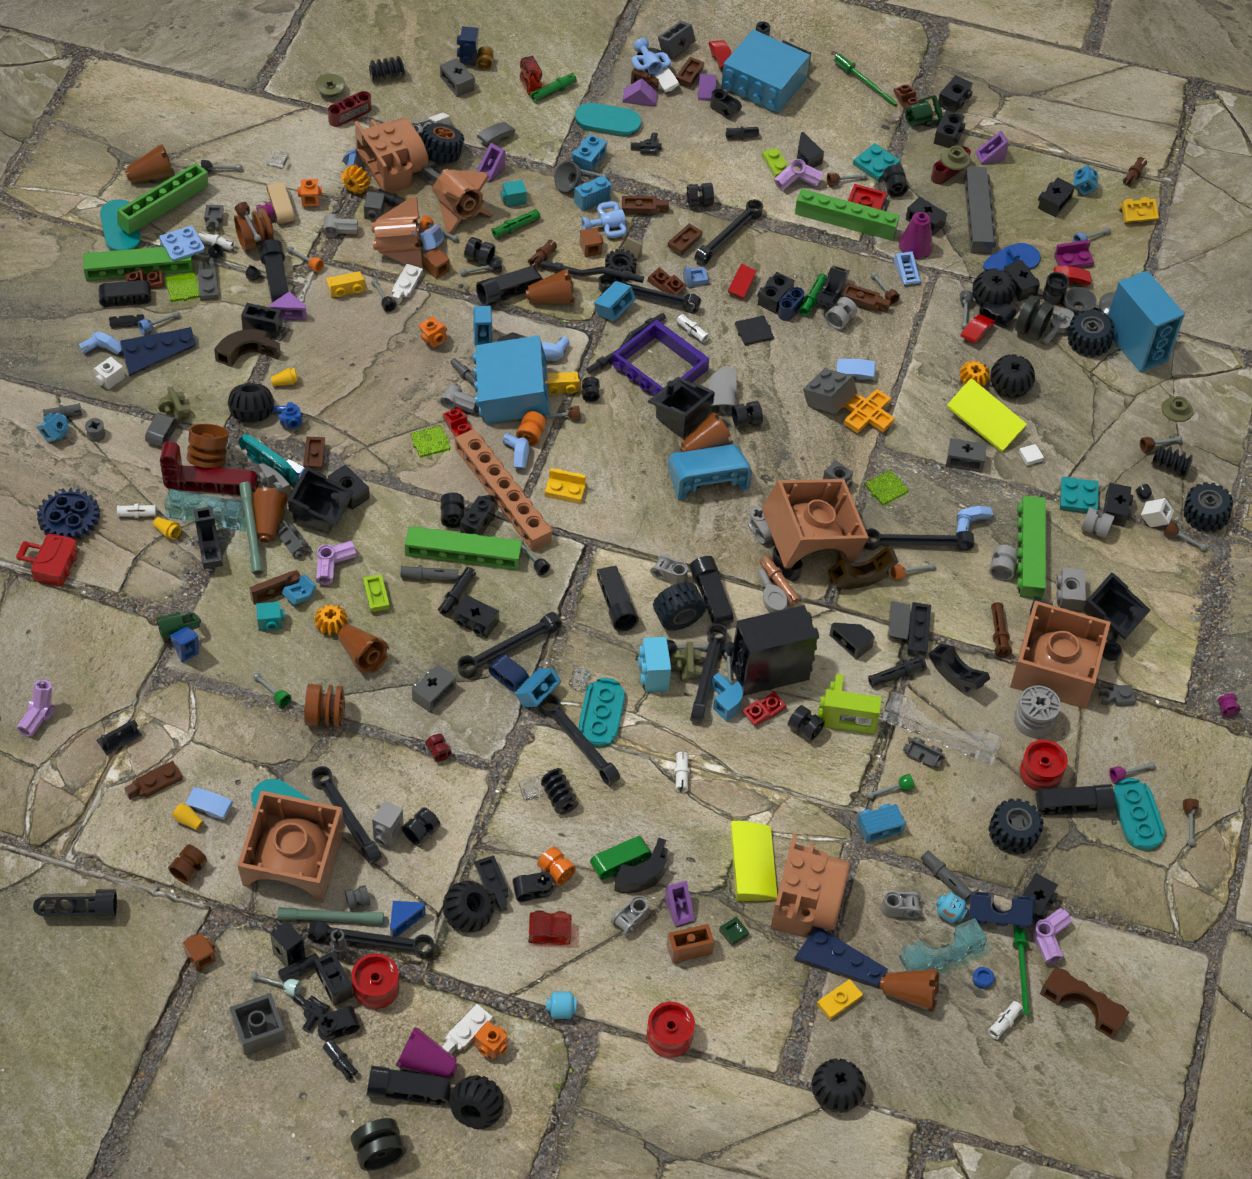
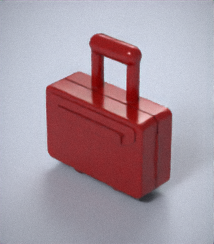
[16,534,78,586]

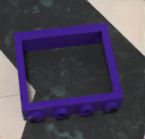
[612,320,710,396]

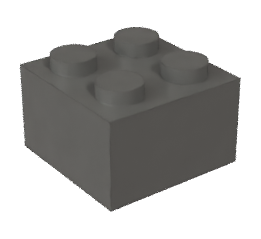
[803,368,857,414]
[229,993,286,1055]

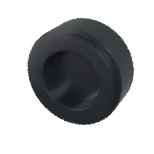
[1102,641,1122,661]

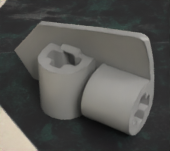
[707,365,737,414]

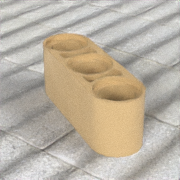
[266,181,295,224]

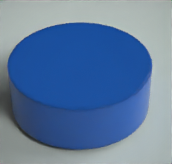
[972,967,994,989]

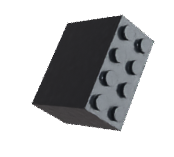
[731,605,819,696]

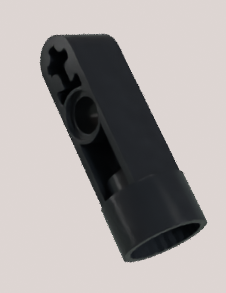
[258,239,289,302]
[476,266,543,306]
[689,556,734,625]
[597,565,639,631]
[1035,784,1115,816]
[33,889,117,919]
[366,1065,452,1106]

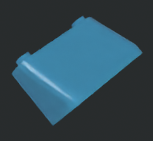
[667,444,752,500]

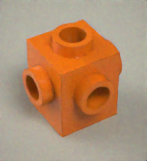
[297,179,322,207]
[418,316,448,348]
[474,1020,508,1060]

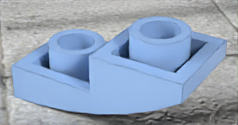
[837,359,876,380]
[185,787,234,820]

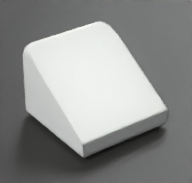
[428,113,451,125]

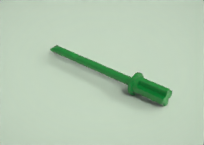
[833,53,897,105]
[1013,924,1030,1016]

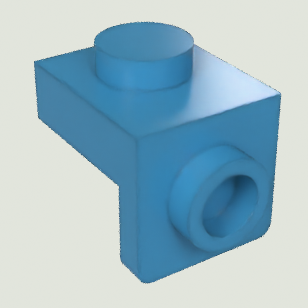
[282,574,316,605]

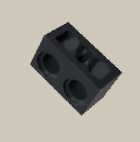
[933,110,966,148]
[757,272,795,314]
[314,951,353,1006]

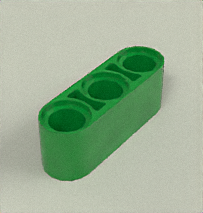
[590,836,652,880]

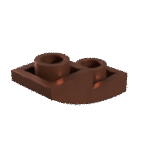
[894,84,919,109]
[647,267,687,295]
[125,269,165,289]

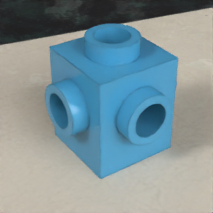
[1073,165,1099,196]
[37,412,71,442]

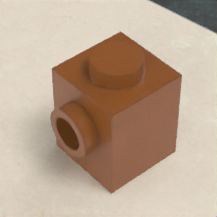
[579,228,603,257]
[423,247,450,279]
[183,932,216,971]

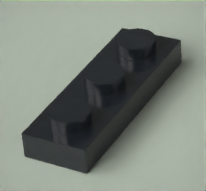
[907,602,931,656]

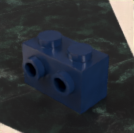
[457,26,478,66]

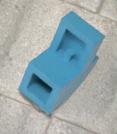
[711,673,743,721]

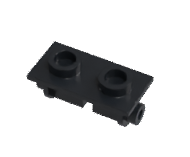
[96,720,142,755]

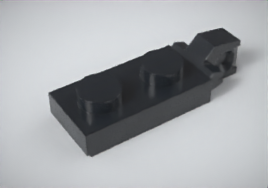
[474,855,509,912]

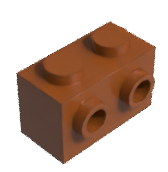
[666,924,714,963]

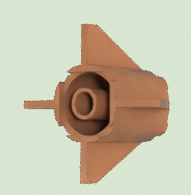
[432,169,493,234]
[371,197,424,268]

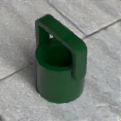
[905,95,943,127]
[156,611,201,642]

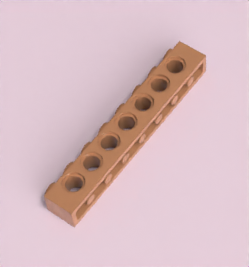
[455,429,553,551]

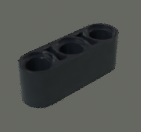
[98,280,151,307]

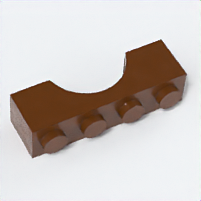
[1040,967,1130,1040]

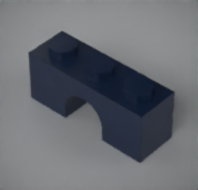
[969,891,1036,928]

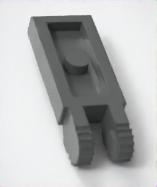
[198,258,218,300]

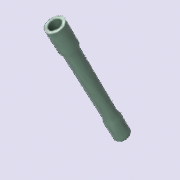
[239,482,263,574]
[277,907,384,925]

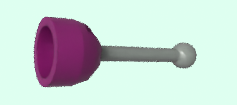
[1109,762,1155,783]

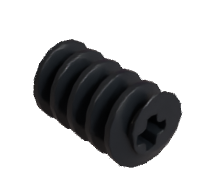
[369,56,405,81]
[1151,443,1193,477]
[541,768,579,814]

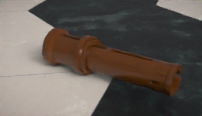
[991,602,1012,657]

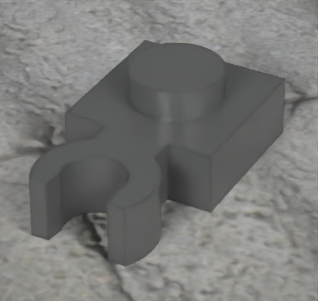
[204,205,224,232]
[1099,685,1136,706]

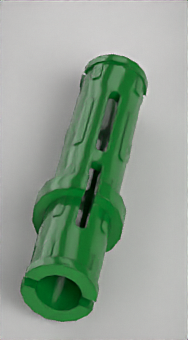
[530,73,577,102]
[491,209,541,239]
[799,273,827,316]

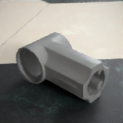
[323,214,358,237]
[440,385,478,413]

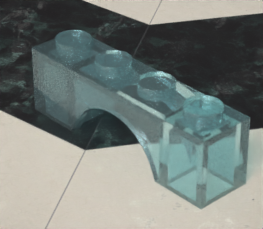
[164,489,245,530]
[899,918,987,971]

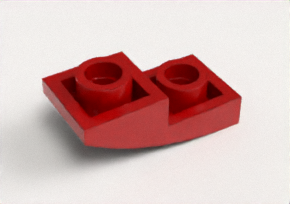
[708,40,732,69]
[727,264,757,299]
[1053,266,1092,287]
[960,314,995,343]
[443,408,473,437]
[742,691,787,726]

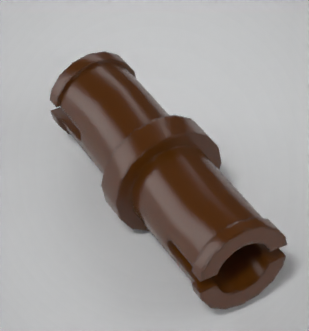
[1123,157,1147,187]
[528,240,557,268]

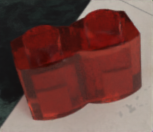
[519,55,542,96]
[528,910,572,945]

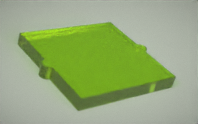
[165,273,200,302]
[410,425,451,458]
[864,470,909,506]

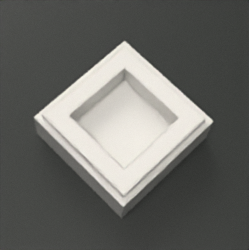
[1018,444,1044,466]

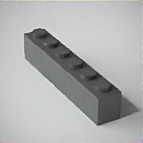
[964,167,996,254]

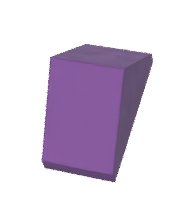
[698,74,716,101]
[623,78,657,106]
[975,131,1009,164]
[476,143,505,181]
[270,292,307,320]
[664,880,695,926]

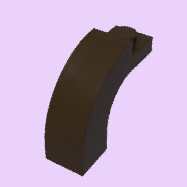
[214,329,281,367]
[828,546,899,589]

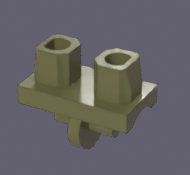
[157,387,191,423]
[670,642,702,682]

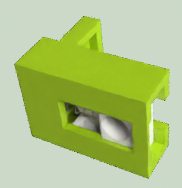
[817,674,881,735]

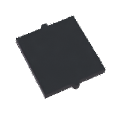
[735,316,774,345]

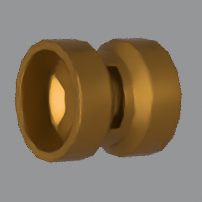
[476,46,494,70]

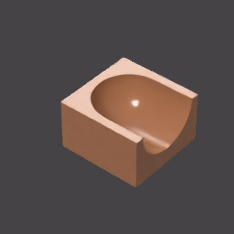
[762,479,868,568]
[1010,601,1111,709]
[237,791,345,902]

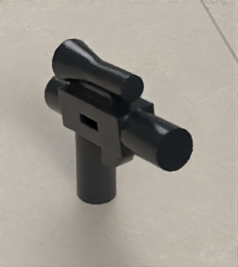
[630,132,662,155]
[293,994,330,1033]

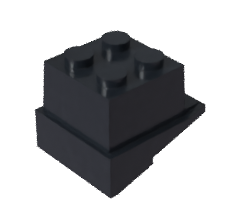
[648,377,715,438]
[288,467,353,533]
[1083,572,1151,642]

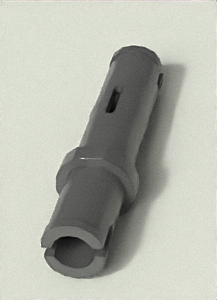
[400,565,459,582]
[920,850,972,901]

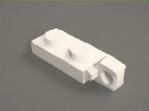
[392,264,423,305]
[442,1004,493,1054]

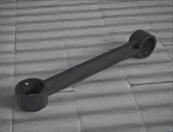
[694,199,763,265]
[599,274,702,314]
[863,528,975,551]
[458,612,562,678]
[690,623,727,723]
[541,694,620,786]
[311,766,382,865]
[307,921,434,959]

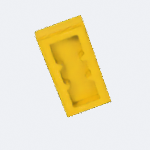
[816,979,863,1020]

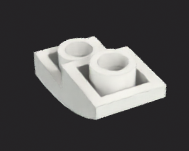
[652,67,680,93]

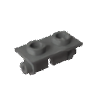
[277,520,310,558]
[903,737,945,768]

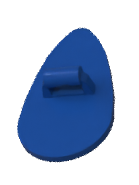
[983,243,1040,270]

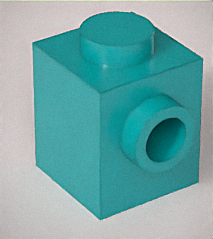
[500,180,527,207]
[256,602,285,630]

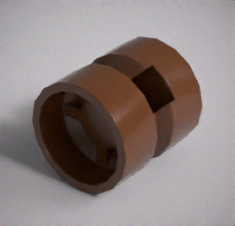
[168,844,207,884]

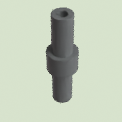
[450,358,477,385]

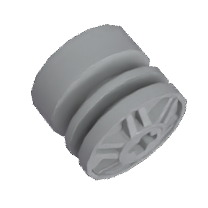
[1014,686,1061,738]

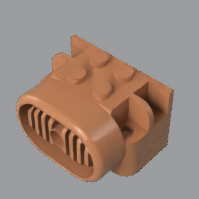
[355,117,428,193]
[770,834,850,937]

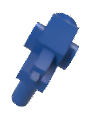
[273,402,303,429]

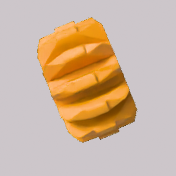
[341,164,371,195]
[959,360,990,388]
[314,603,348,636]

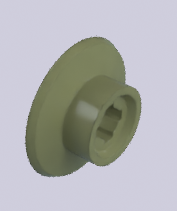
[315,73,345,97]
[941,146,971,170]
[1161,396,1193,422]

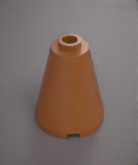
[125,144,175,183]
[526,269,575,304]
[680,413,733,452]
[252,487,289,543]
[338,625,389,674]
[880,968,939,1012]

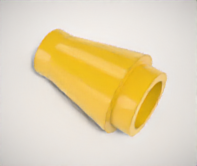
[270,367,299,387]
[153,517,182,540]
[172,802,204,831]

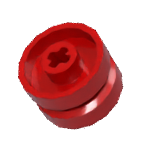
[1019,740,1068,791]
[351,953,400,1009]
[646,1001,695,1058]

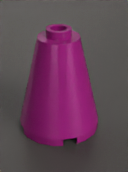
[899,212,933,260]
[395,1027,459,1079]

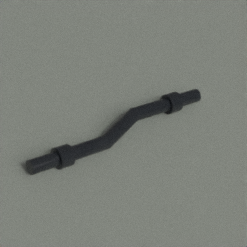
[541,261,644,283]
[586,313,666,374]

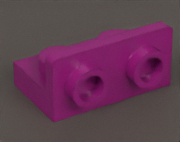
[1054,240,1094,268]

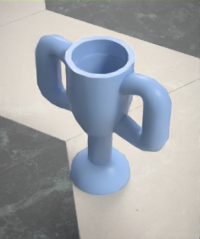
[631,38,671,75]
[581,201,627,238]

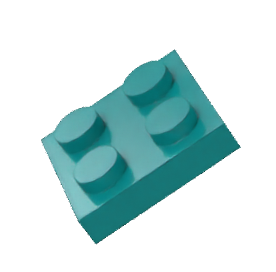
[853,143,900,182]
[1060,477,1098,513]

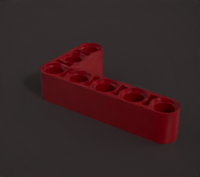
[160,441,258,495]

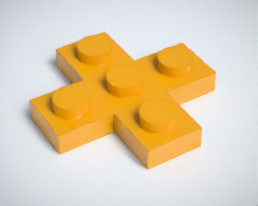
[843,389,895,434]

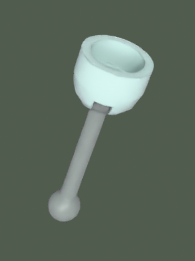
[250,972,301,997]

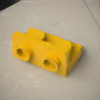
[1119,197,1159,223]
[326,271,366,298]
[545,372,580,395]
[544,468,586,504]

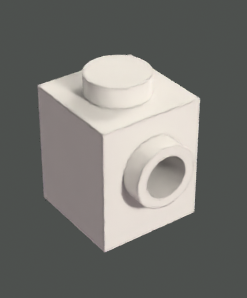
[94,357,125,390]
[1141,498,1174,528]

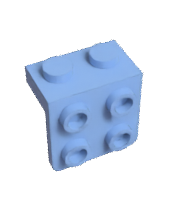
[159,225,205,261]

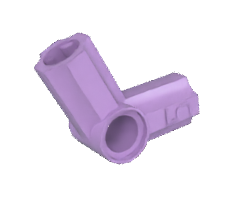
[774,159,823,191]
[316,541,356,585]
[16,680,54,737]
[1032,908,1072,965]

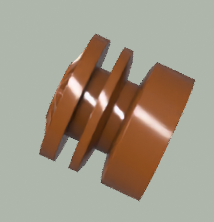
[234,208,274,251]
[186,424,229,468]
[304,684,345,728]

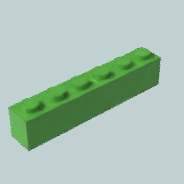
[117,163,208,235]
[795,188,900,241]
[83,247,193,281]
[1016,495,1046,598]
[405,526,522,570]

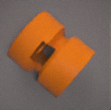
[516,411,546,446]
[537,846,576,886]

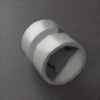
[825,297,858,330]
[1081,507,1115,539]
[989,545,1018,581]

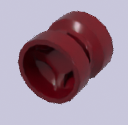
[425,734,452,762]

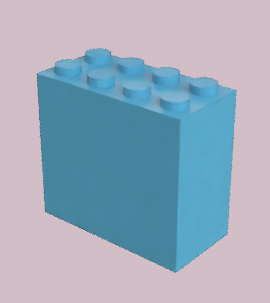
[721,29,810,113]
[1108,270,1185,373]
[473,335,550,424]

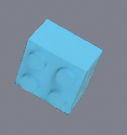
[638,637,671,692]

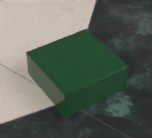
[719,916,749,946]

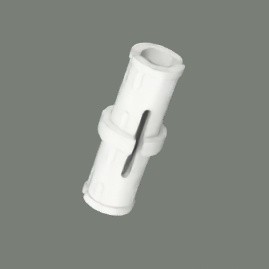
[198,231,234,251]
[676,314,710,343]
[117,503,157,519]
[674,752,690,793]
[988,1001,1023,1040]

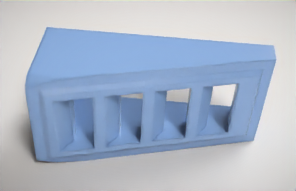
[420,224,445,250]
[894,252,921,285]

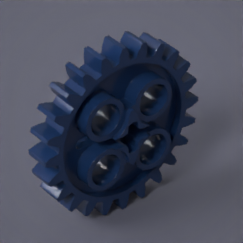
[37,488,100,540]

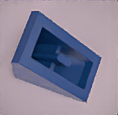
[169,627,199,662]
[390,901,426,937]

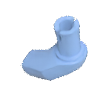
[78,331,121,355]
[542,337,570,361]
[502,433,529,469]
[956,506,993,534]

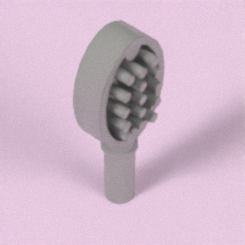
[1043,309,1074,344]
[758,569,787,613]

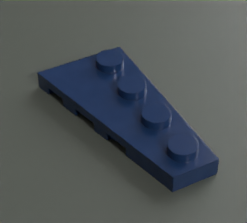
[120,327,196,376]
[794,927,888,988]

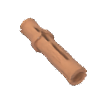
[760,556,801,606]

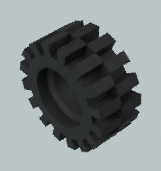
[605,249,637,281]

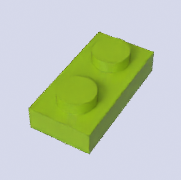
[762,147,788,178]
[363,574,390,613]

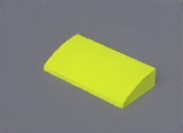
[946,378,1027,452]
[730,821,777,901]

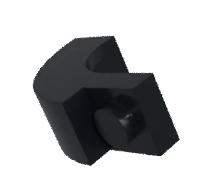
[816,265,850,308]
[193,506,223,569]
[928,643,990,693]
[614,838,668,893]

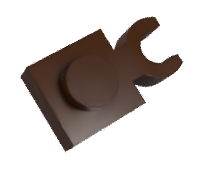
[631,68,659,91]

